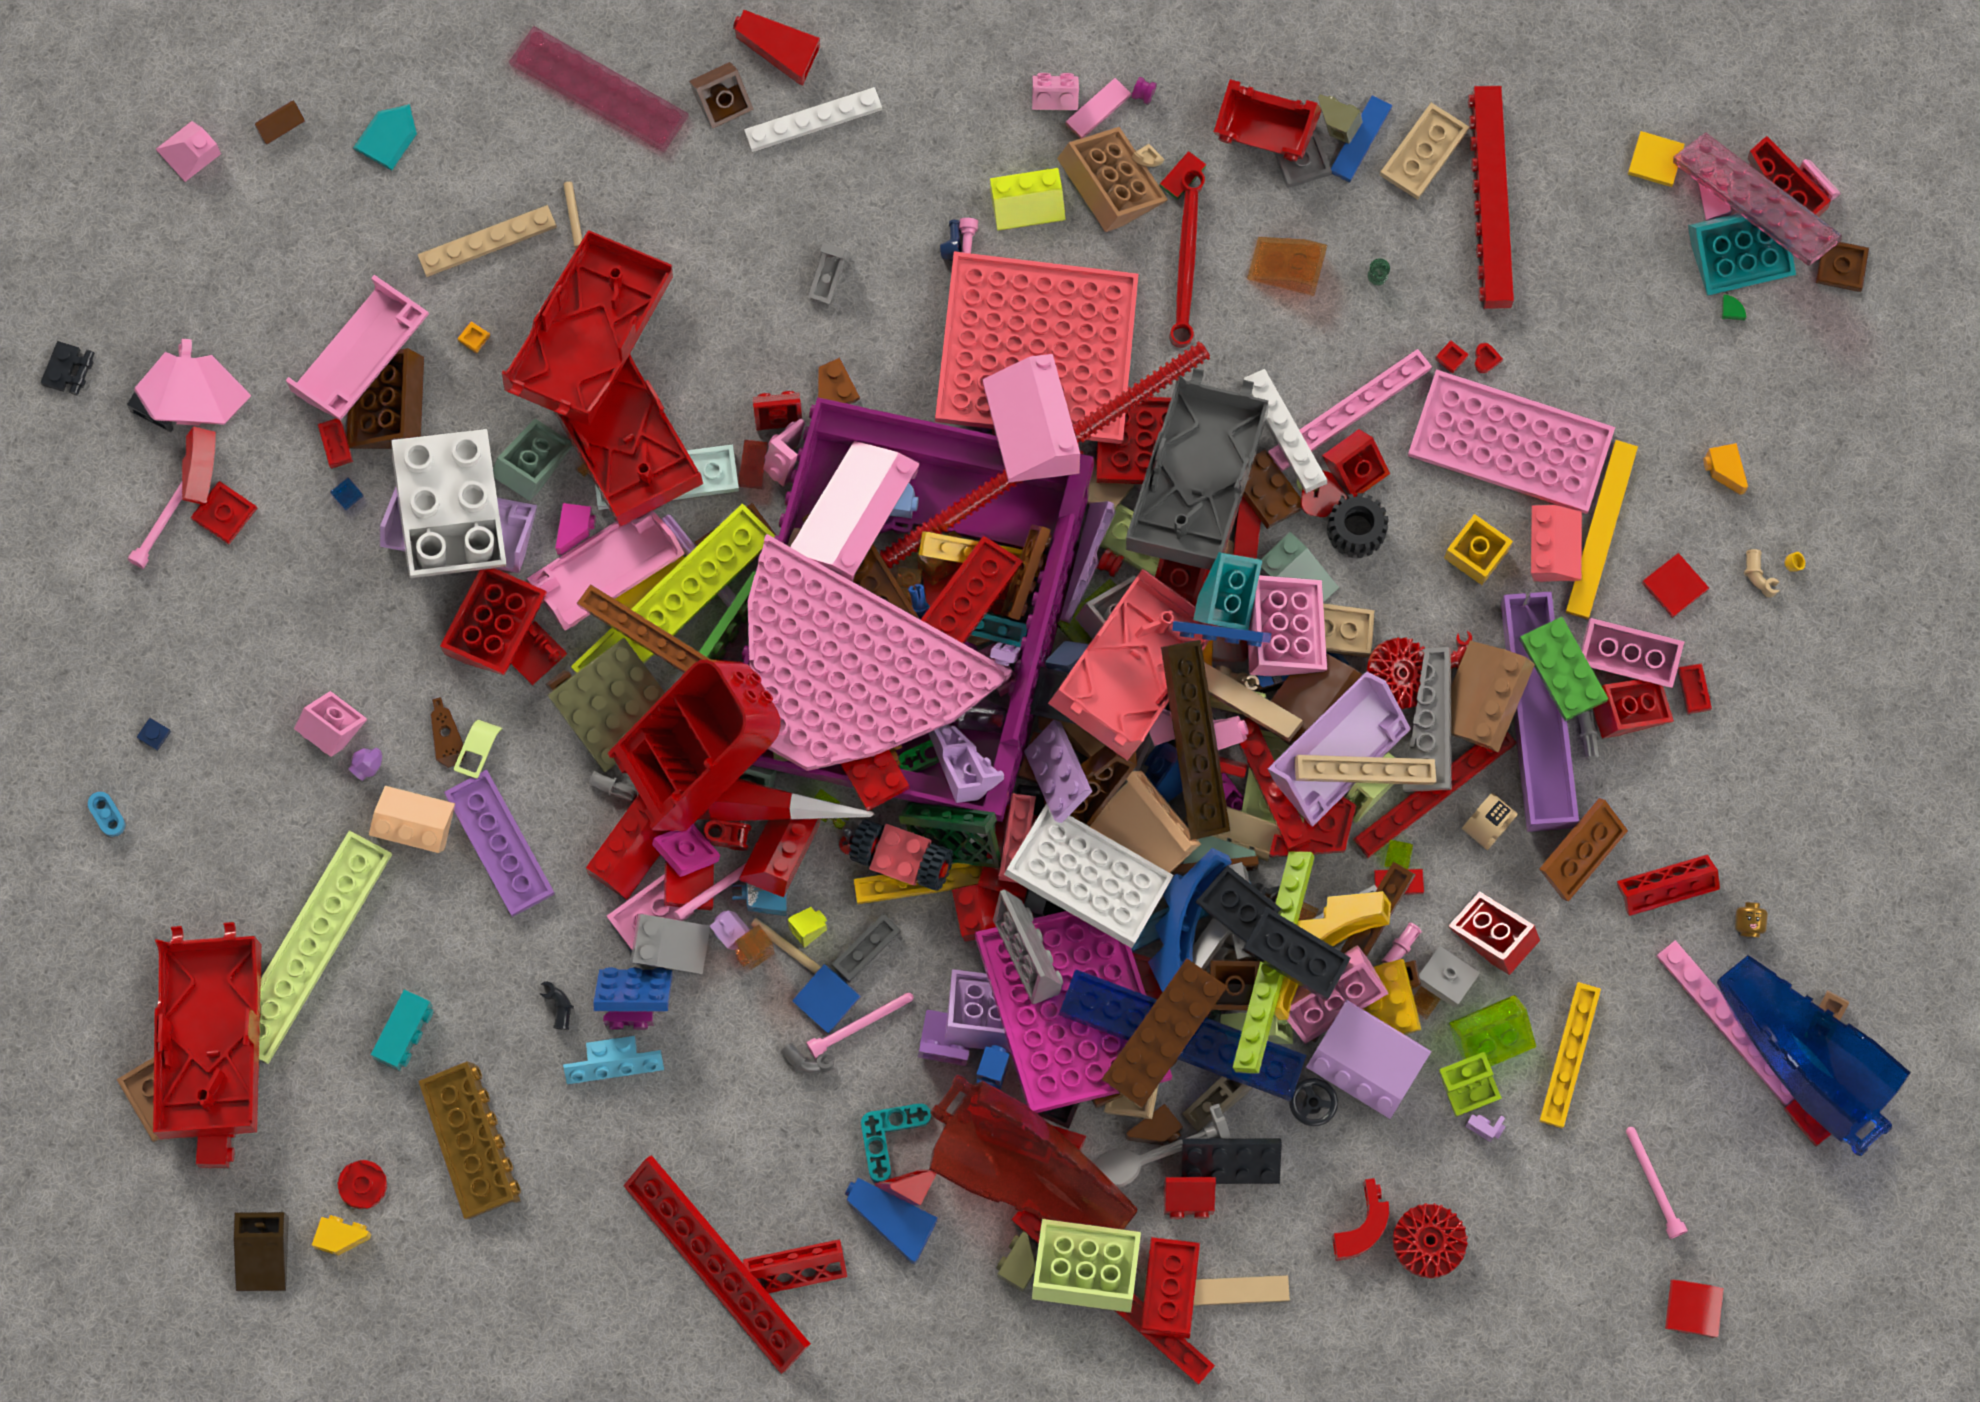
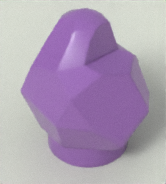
[348,747,382,781]

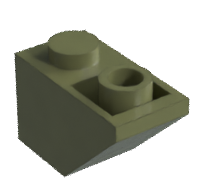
[1318,94,1363,144]
[996,1231,1036,1292]

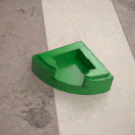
[1722,294,1746,320]

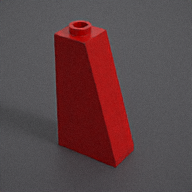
[733,10,820,86]

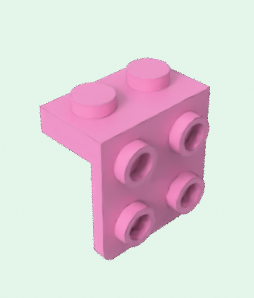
[763,419,805,487]

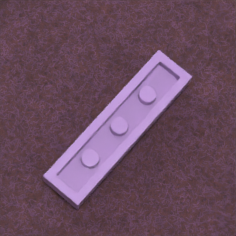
[990,642,1022,666]

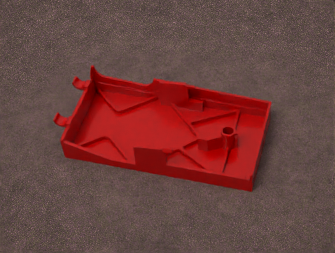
[502,230,673,426]

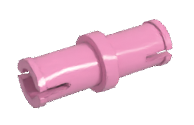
[1381,923,1422,964]

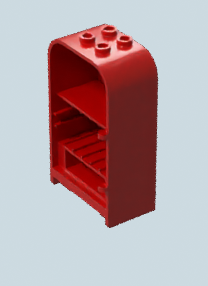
[607,659,781,831]

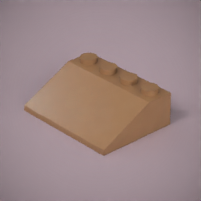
[1057,127,1168,232]
[1451,641,1535,752]

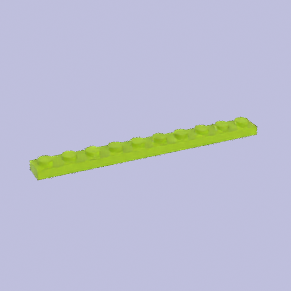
[1233,851,1315,1073]

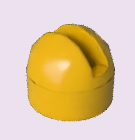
[1784,552,1805,572]

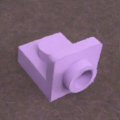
[1465,1114,1506,1142]

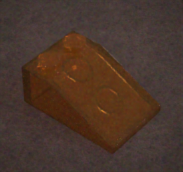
[1247,237,1328,296]

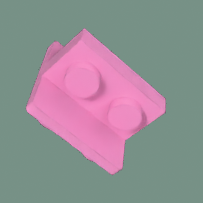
[1032,73,1079,110]

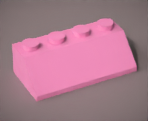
[1581,618,1684,688]
[1287,945,1388,1044]

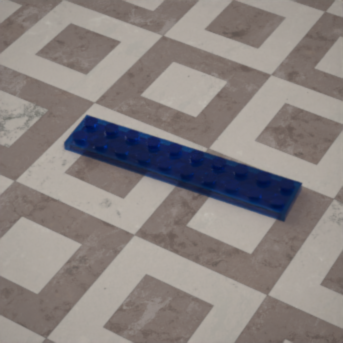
[1059,969,1306,1101]

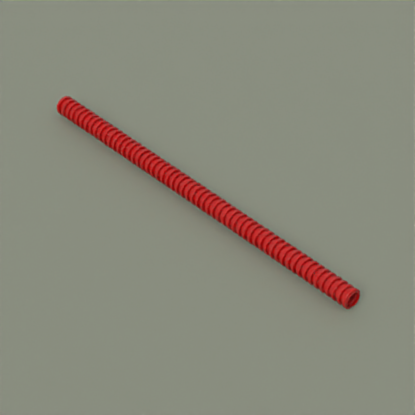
[879,341,1211,569]

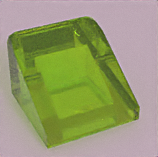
[1384,840,1413,869]

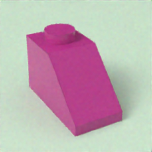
[555,503,596,555]

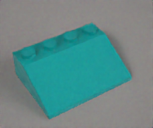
[1688,205,1796,296]

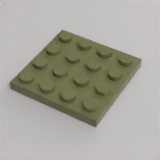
[547,638,665,772]

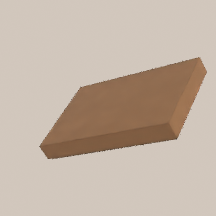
[116,1057,160,1142]

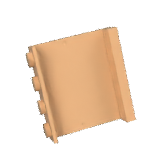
[1090,771,1201,873]

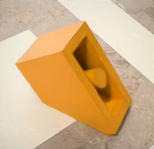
[1703,443,1748,495]

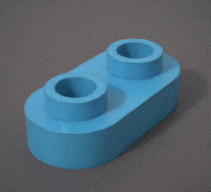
[88,792,126,837]

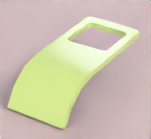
[454,720,502,779]

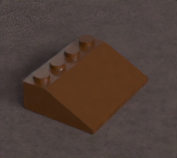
[347,348,424,449]
[1266,654,1363,746]

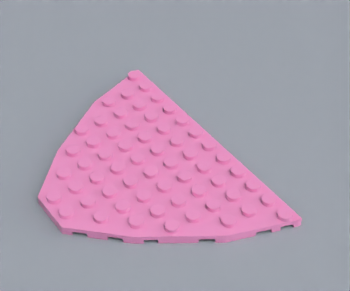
[748,534,1012,771]

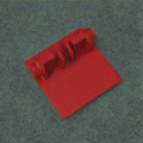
[511,621,568,686]

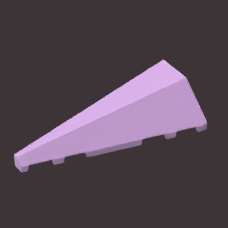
[1060,501,1116,623]
[928,724,1004,803]

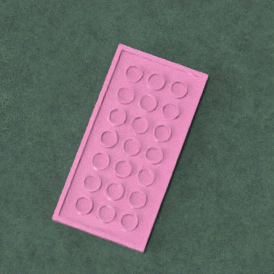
[1408,370,1615,514]

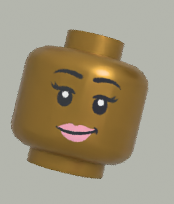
[1735,902,1768,938]

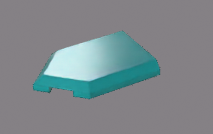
[353,104,417,171]

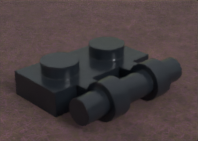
[40,341,95,396]

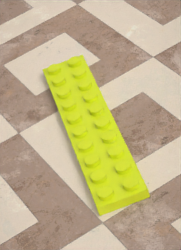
[571,503,775,673]

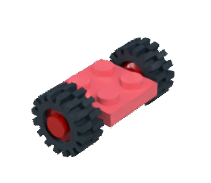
[849,819,953,891]

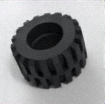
[1327,493,1389,558]

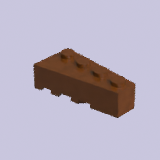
[1044,745,1137,827]

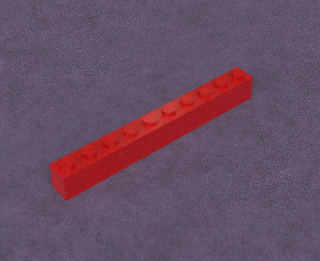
[1468,86,1514,309]

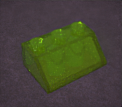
[1449,995,1537,1066]

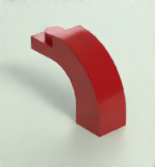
[1332,1178,1389,1261]

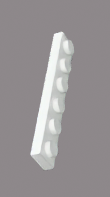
[744,87,882,152]
[1244,369,1327,493]

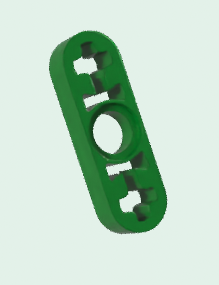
[899,740,940,773]

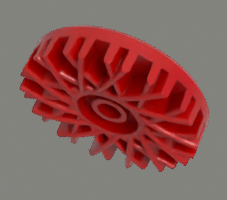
[1367,637,1425,709]
[1393,1203,1468,1279]

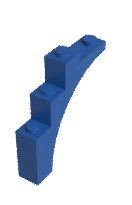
[1148,848,1232,992]

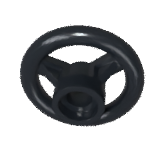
[1289,1078,1338,1126]

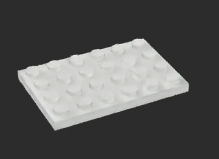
[1004,804,1173,948]

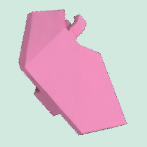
[134,339,251,426]

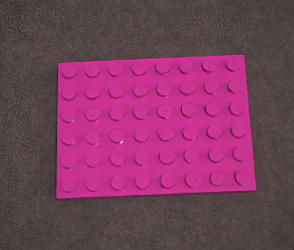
[975,911,1172,1115]

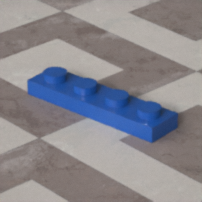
[1172,621,1271,647]

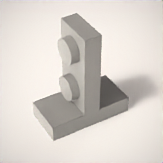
[808,242,851,305]

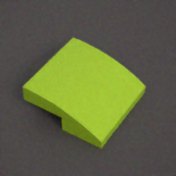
[1439,1052,1502,1117]

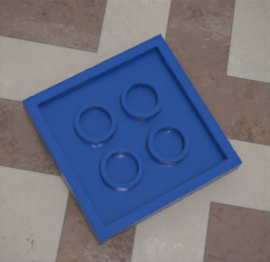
[593,967,672,1011]

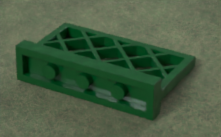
[899,802,1001,868]

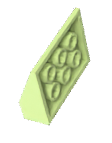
[1032,1219,1141,1312]

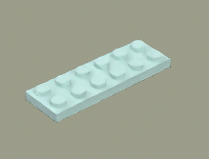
[595,444,739,510]

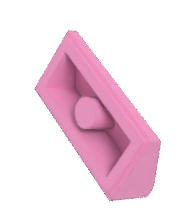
[1799,159,1840,201]
[1697,170,1731,221]

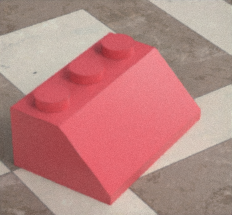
[1531,505,1582,582]

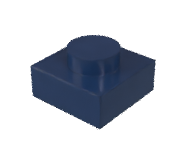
[137,718,171,751]

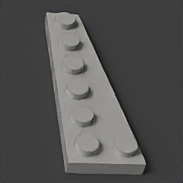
[1403,647,1452,792]

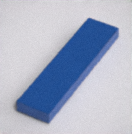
[1331,95,1392,183]

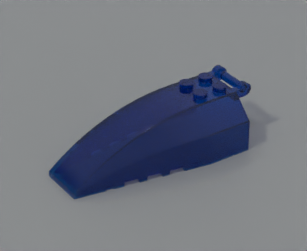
[1717,955,1911,1156]

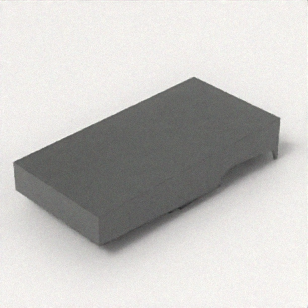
[1126,368,1269,570]

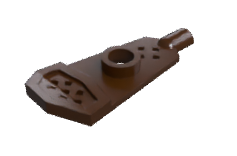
[431,697,467,768]

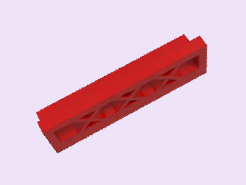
[1617,854,1720,916]
[743,1239,848,1293]

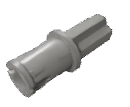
[1578,711,1599,760]
[589,771,637,802]

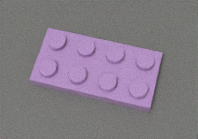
[1024,720,1092,823]

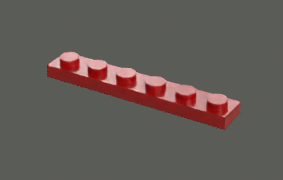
[1239,717,1311,852]

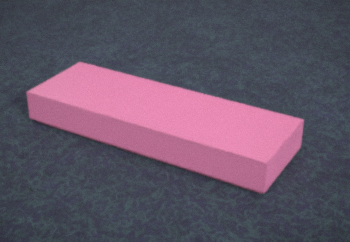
[1066,78,1131,139]

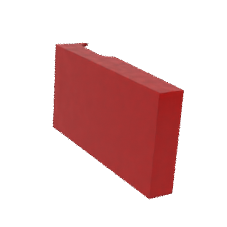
[554,355,704,527]
[153,922,262,1139]

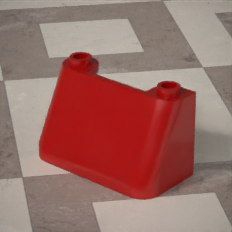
[1213,79,1322,162]

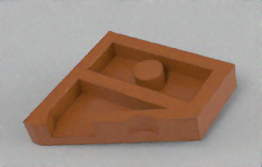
[818,357,860,404]

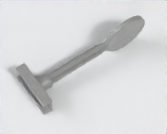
[1092,1104,1231,1189]

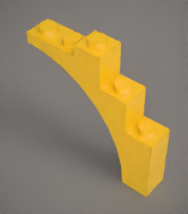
[1274,891,1391,1020]

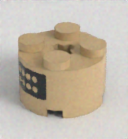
[1462,793,1518,851]

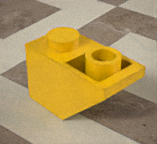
[312,1215,371,1256]

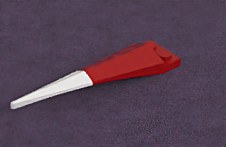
[699,778,874,821]

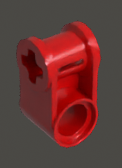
[704,820,752,851]

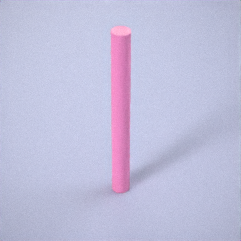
[674,863,746,920]

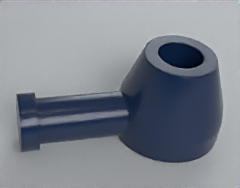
[940,219,962,261]

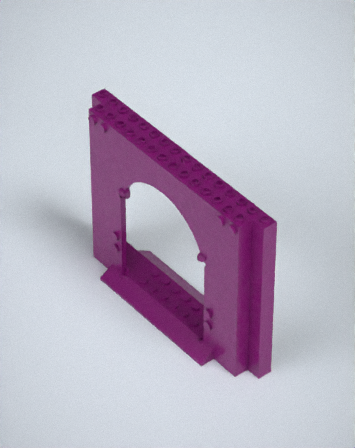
[742,397,1094,822]

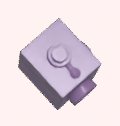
[710,910,754,950]

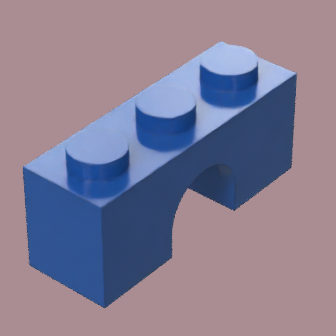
[976,1045,1009,1095]

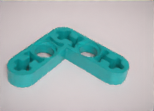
[861,1103,931,1183]

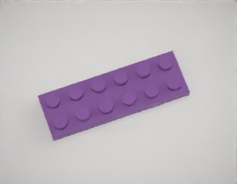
[444,769,555,917]

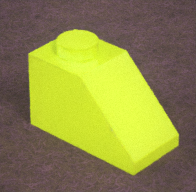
[788,907,827,948]

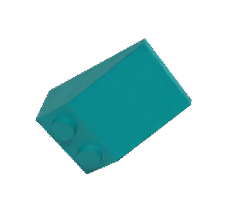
[1193,552,1262,630]

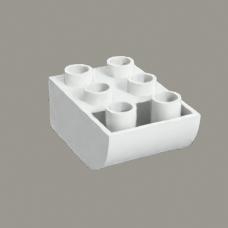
[392,429,506,578]

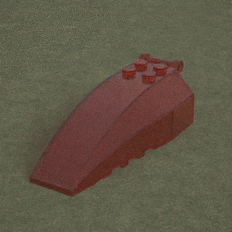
[929,1075,1138,1230]

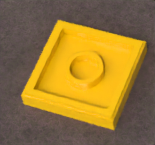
[1628,131,1685,187]

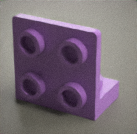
[918,1010,969,1066]

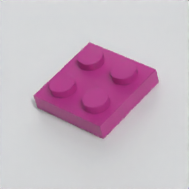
[652,824,720,877]

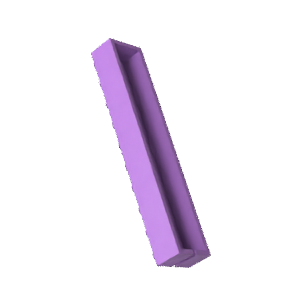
[1501,592,1579,832]

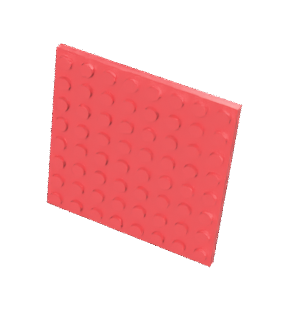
[935,252,1138,444]

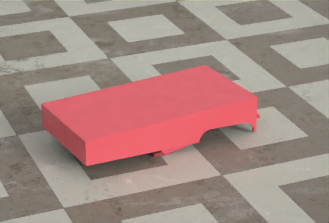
[1048,569,1218,761]

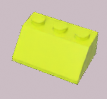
[990,168,1066,231]

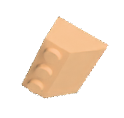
[369,786,455,853]

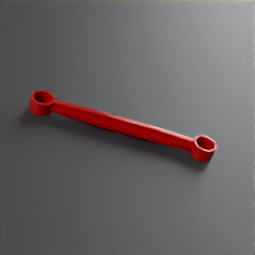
[1169,168,1205,348]

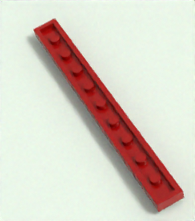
[1011,1201,1215,1385]

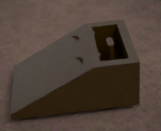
[234,1212,289,1291]

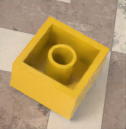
[1444,514,1513,585]

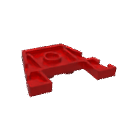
[1269,797,1356,857]

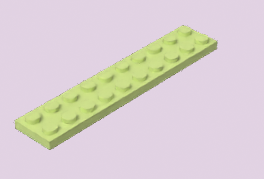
[259,831,392,1064]

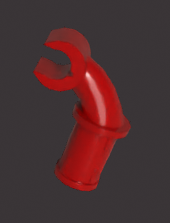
[1451,631,1472,669]

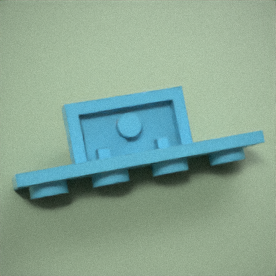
[563,1036,664,1084]

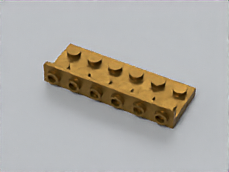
[418,1061,521,1220]

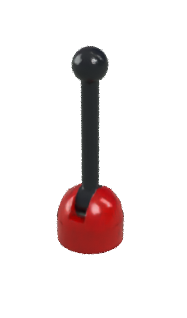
[839,828,854,855]

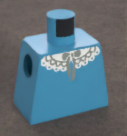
[732,883,787,916]

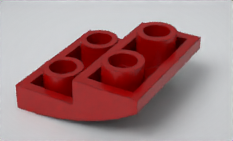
[1665,1279,1724,1338]

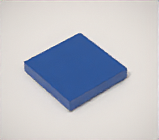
[792,964,861,1033]

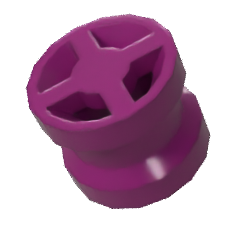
[1131,77,1157,105]

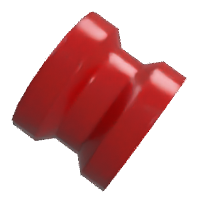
[1097,548,1125,578]

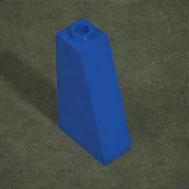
[845,1178,938,1265]

